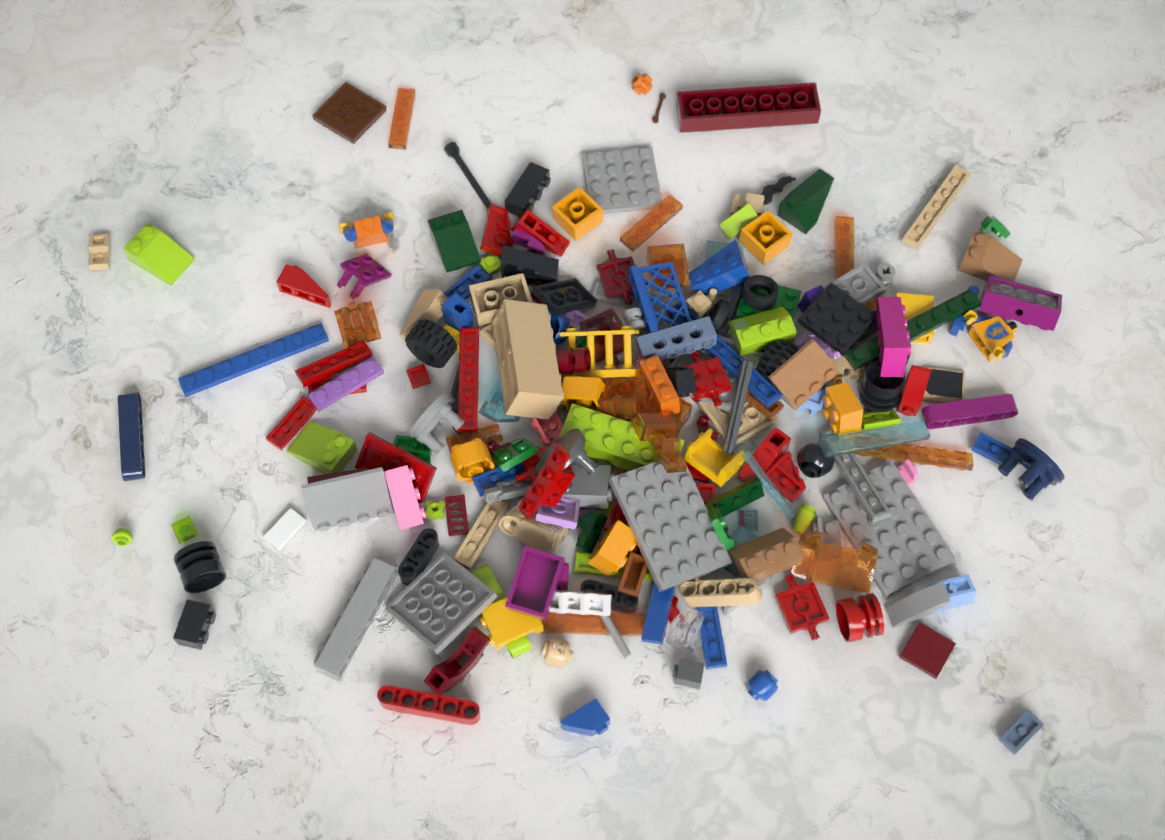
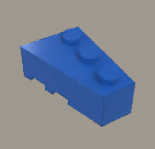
[688,239,750,296]

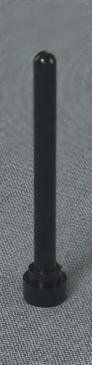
[444,142,492,210]

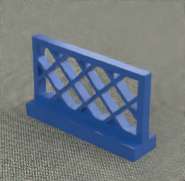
[628,262,692,334]

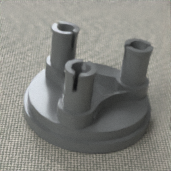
[535,428,598,494]

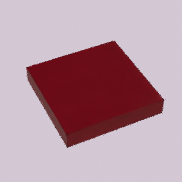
[899,622,956,679]

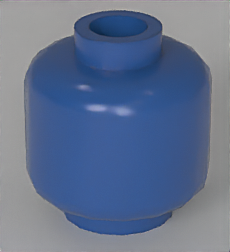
[747,669,778,701]

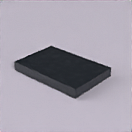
[532,278,597,316]

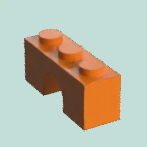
[639,355,680,418]

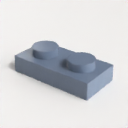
[998,709,1044,755]

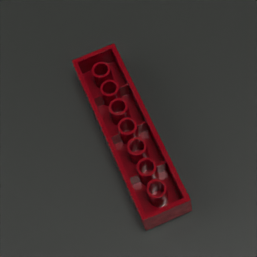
[676,82,821,133]

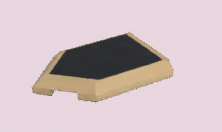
[923,366,966,403]

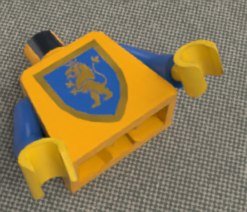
[963,310,1018,362]

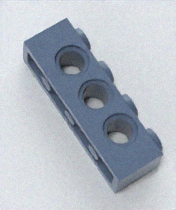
[636,316,717,361]

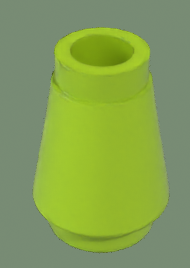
[792,504,817,535]

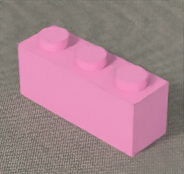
[384,465,426,530]

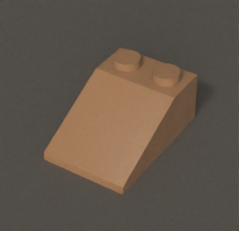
[958,231,1022,281]

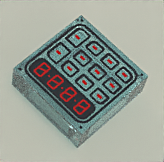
[737,509,758,531]

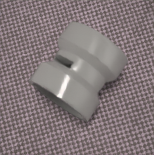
[622,308,645,331]

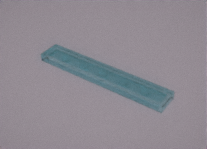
[818,420,931,458]

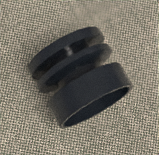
[859,361,905,412]
[173,541,226,593]

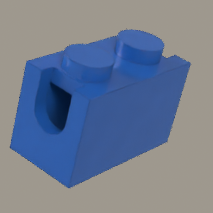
[442,293,474,331]

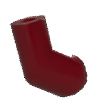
[696,414,719,441]
[485,440,511,455]

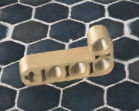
[679,575,762,607]

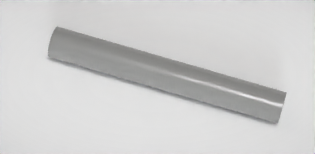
[599,615,631,658]

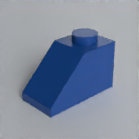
[560,698,610,736]

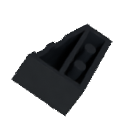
[500,245,559,286]

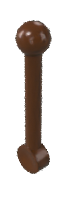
[652,93,666,123]

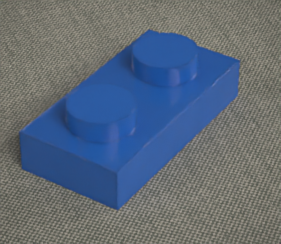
[971,432,1013,465]

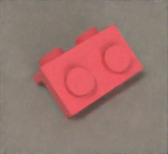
[530,411,563,447]

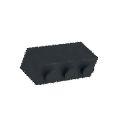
[505,162,551,217]

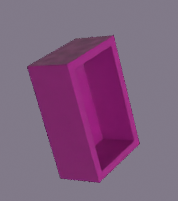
[505,546,565,621]

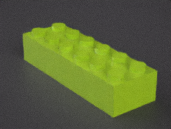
[559,403,685,471]

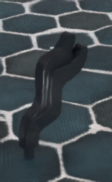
[760,176,796,205]

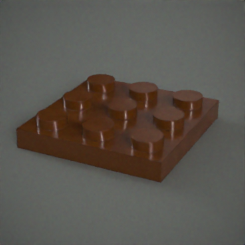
[312,82,387,145]

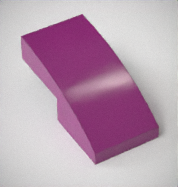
[513,228,546,256]

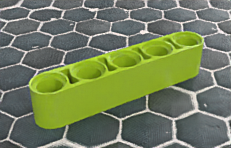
[470,564,532,659]

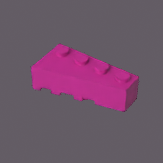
[876,297,911,377]

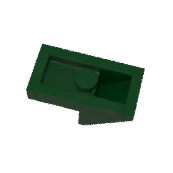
[575,511,607,553]

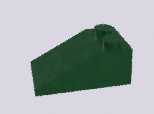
[427,210,481,273]

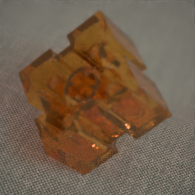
[334,301,381,348]
[597,376,651,421]

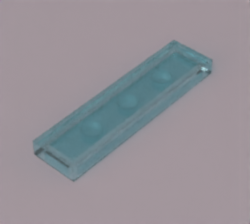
[743,450,796,520]

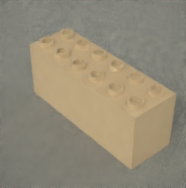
[492,299,564,419]

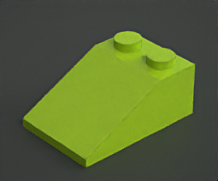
[123,223,195,286]
[287,421,358,474]

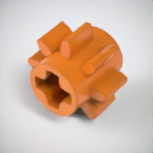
[631,73,653,95]

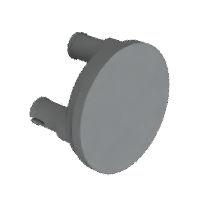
[408,391,465,455]

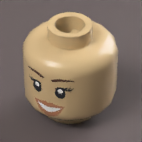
[541,638,573,668]

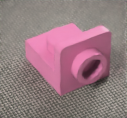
[897,459,918,485]

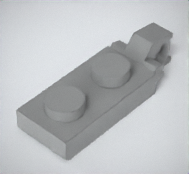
[484,479,533,504]

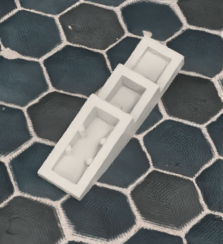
[550,590,611,616]

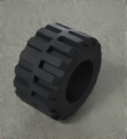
[405,319,458,368]
[756,340,800,385]

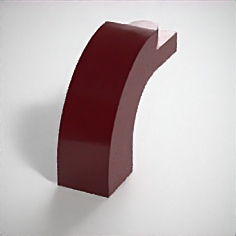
[423,627,491,695]

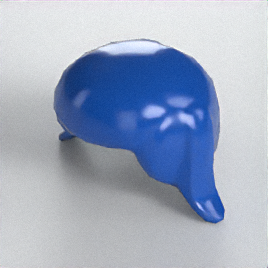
[548,310,570,345]

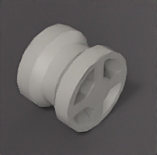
[875,263,895,286]

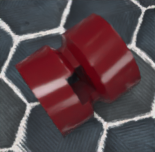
[558,347,591,373]

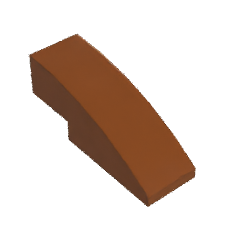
[618,544,648,597]

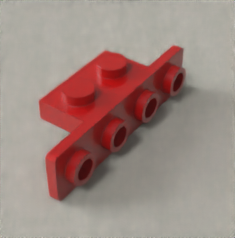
[518,444,576,520]

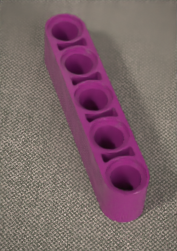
[921,394,1018,430]

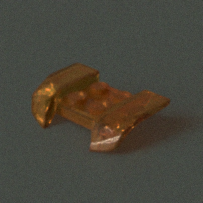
[789,532,879,593]

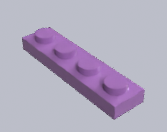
[308,356,384,412]

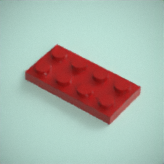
[355,432,437,504]

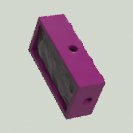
[979,274,1062,331]

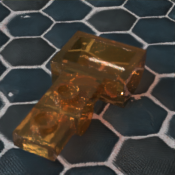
[630,411,688,473]

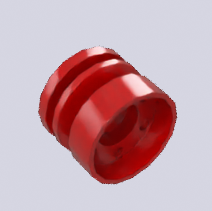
[836,593,885,642]

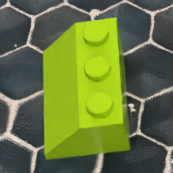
[728,307,797,356]

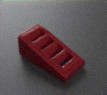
[445,495,469,537]

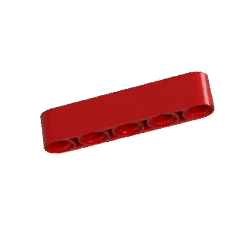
[377,685,481,725]

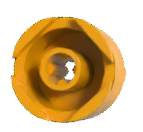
[450,438,495,484]

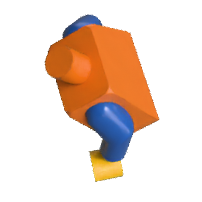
[339,211,395,249]

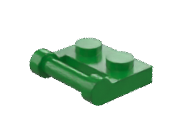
[705,502,734,550]

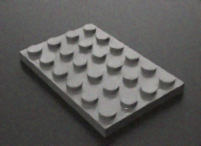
[609,453,732,592]
[823,460,956,598]

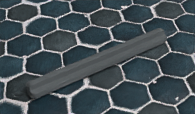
[722,360,753,455]

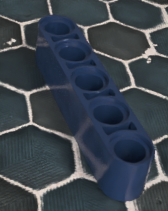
[118,392,145,481]

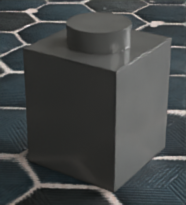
[672,658,705,690]

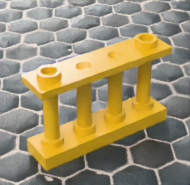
[560,326,640,379]

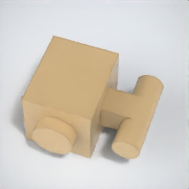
[730,193,764,216]
[686,288,717,319]

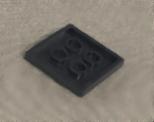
[797,283,877,356]

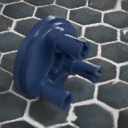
[997,438,1065,501]

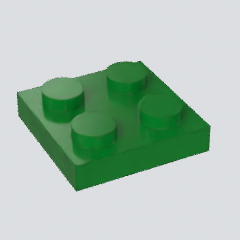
[491,438,538,472]

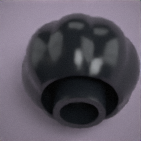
[797,442,834,478]

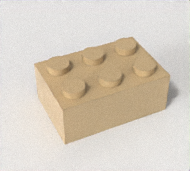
[469,273,532,328]

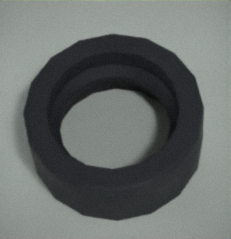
[741,275,779,310]

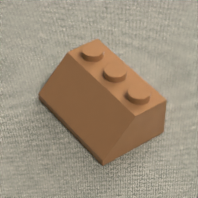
[768,339,839,410]
[728,528,804,582]

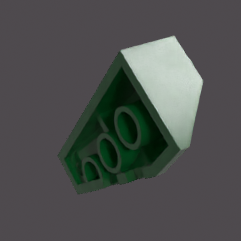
[777,169,834,235]

